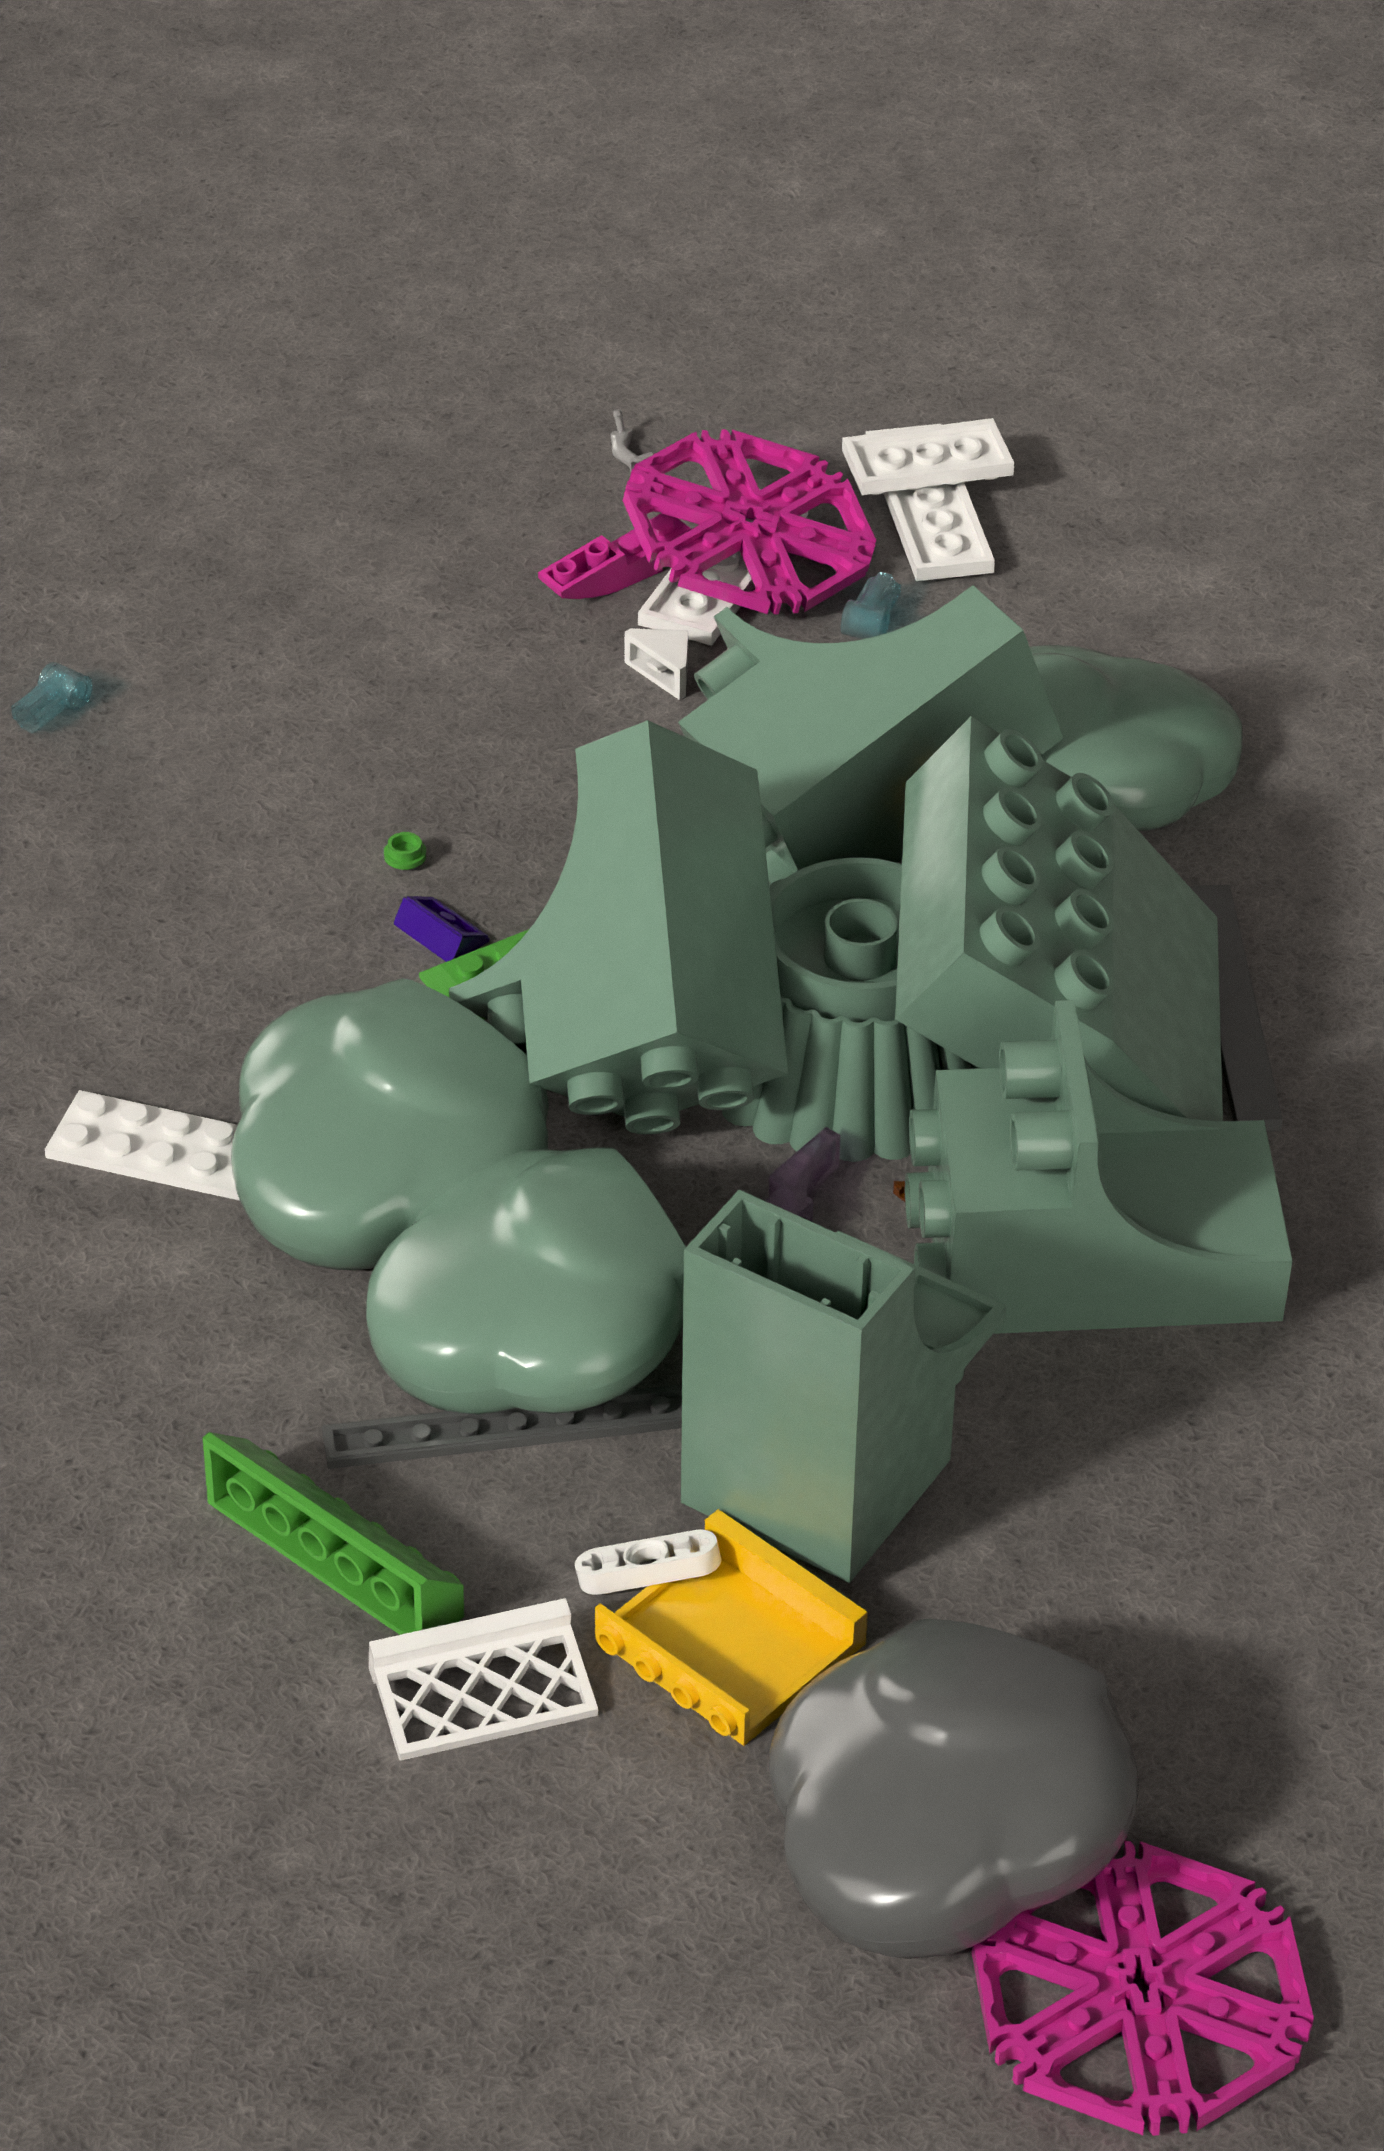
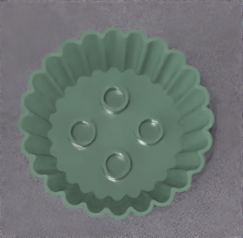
[722,858,979,1162]

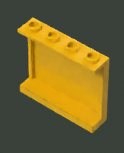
[595,1509,868,1746]

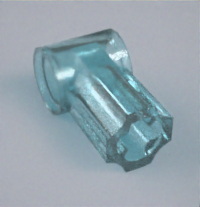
[841,572,901,639]
[11,662,93,734]

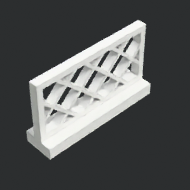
[369,1598,598,1761]

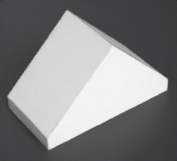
[625,628,688,700]

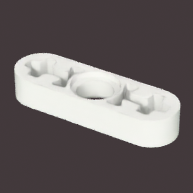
[575,1530,721,1595]

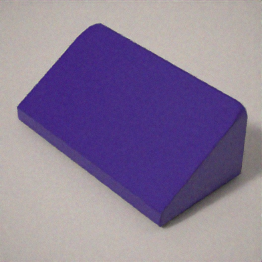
[394,896,490,962]

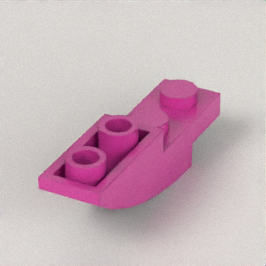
[538,513,691,599]

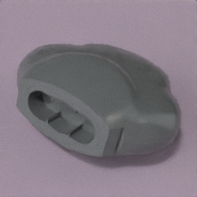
[769,1619,1139,1959]

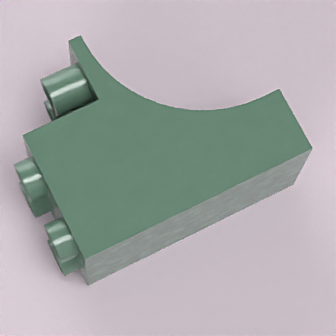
[678,585,1063,887]
[449,720,788,1134]
[905,1000,1292,1334]
[681,1190,1006,1583]

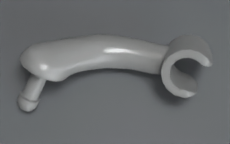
[610,409,653,472]

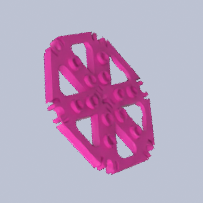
[623,429,876,615]
[972,1841,1314,2136]

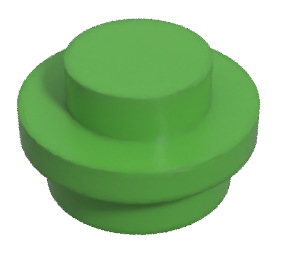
[384,832,426,870]

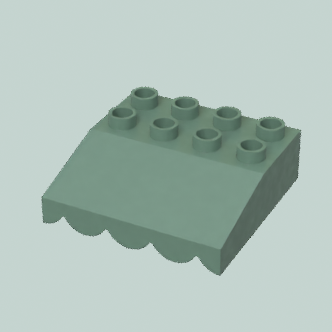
[895,716,1223,1121]

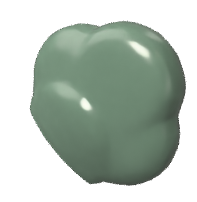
[1030,645,1243,831]
[231,978,549,1270]
[366,1147,686,1415]

